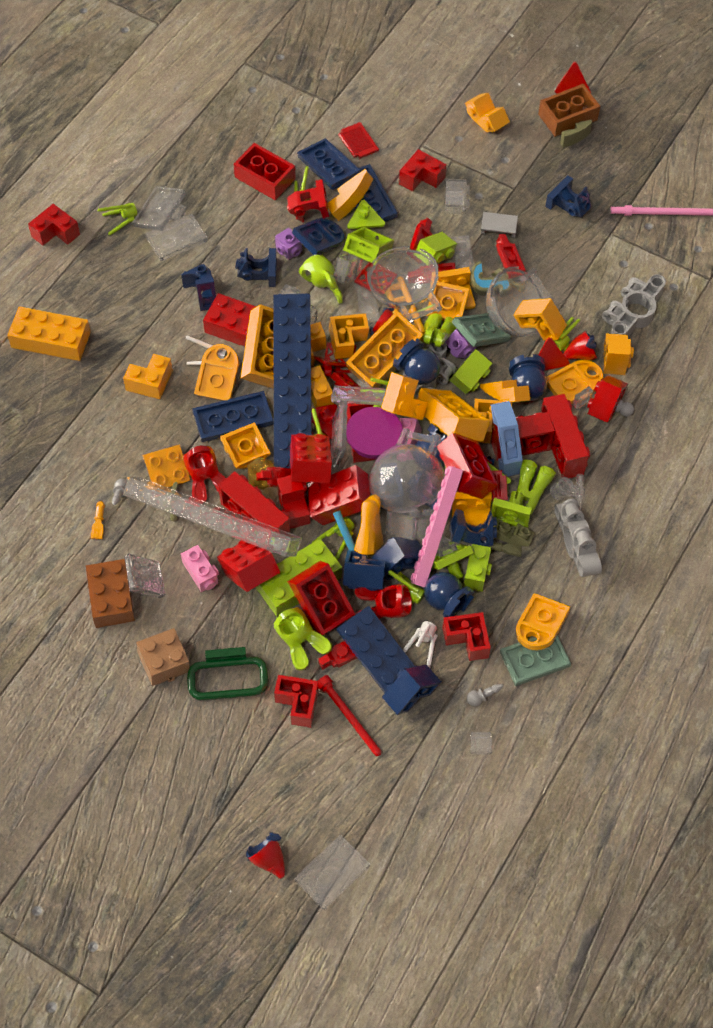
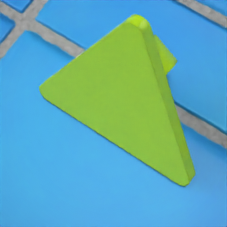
[347,200,385,229]

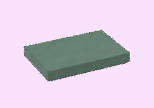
[452,313,511,347]
[500,635,571,686]

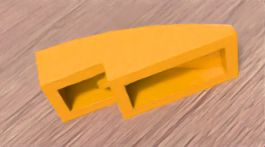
[328,169,373,221]
[480,380,530,402]

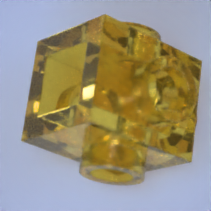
[247,457,274,490]

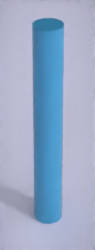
[333,510,355,551]

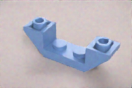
[491,401,523,476]

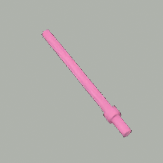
[610,205,713,216]

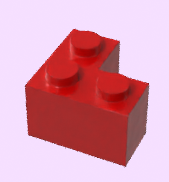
[399,149,447,192]
[28,203,80,246]
[587,375,628,423]
[277,475,310,529]
[442,612,491,661]
[274,675,319,728]

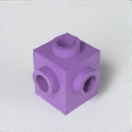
[275,228,302,260]
[445,329,477,359]

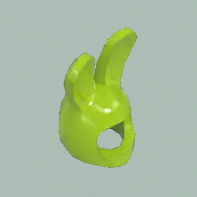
[299,255,343,304]
[273,607,332,671]

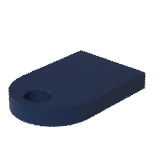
[292,218,344,255]

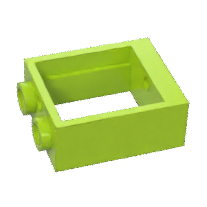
[343,227,395,264]

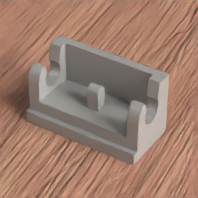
[481,212,518,237]

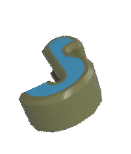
[470,261,512,296]

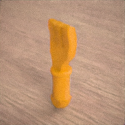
[91,501,105,539]

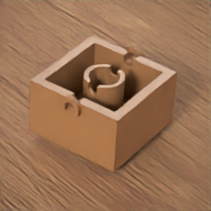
[136,628,190,686]

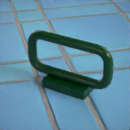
[187,647,269,701]

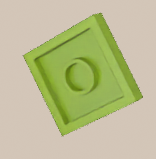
[491,491,532,528]
[432,544,474,579]

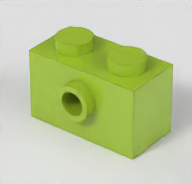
[415,232,457,266]
[449,349,492,394]
[463,544,492,592]

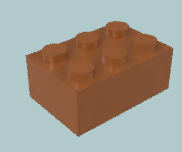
[538,84,600,137]
[86,559,135,628]

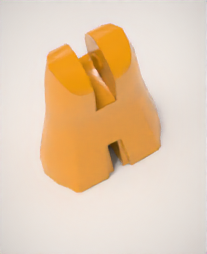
[354,495,384,555]

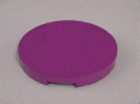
[346,407,403,459]

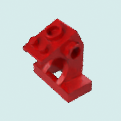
[287,179,329,223]

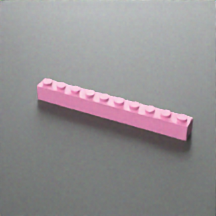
[410,466,463,587]

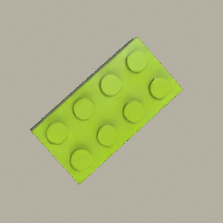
[256,538,342,617]

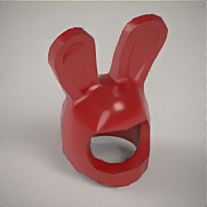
[183,445,226,505]
[354,584,412,619]

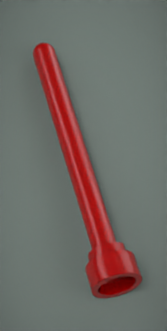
[318,675,382,756]

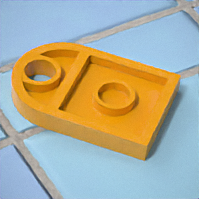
[194,344,239,401]
[547,360,603,404]
[516,593,570,650]

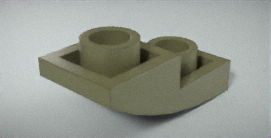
[560,120,592,148]
[493,519,535,547]

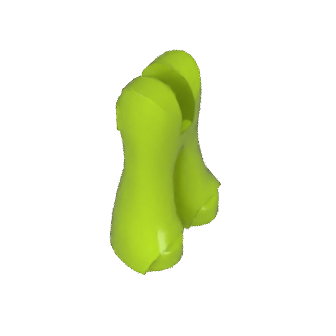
[423,313,457,347]
[515,460,556,514]

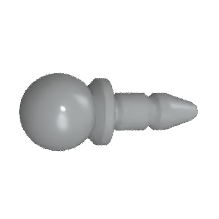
[615,400,634,417]
[112,479,129,505]
[467,684,504,707]

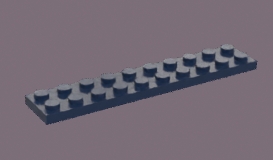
[273,293,312,468]

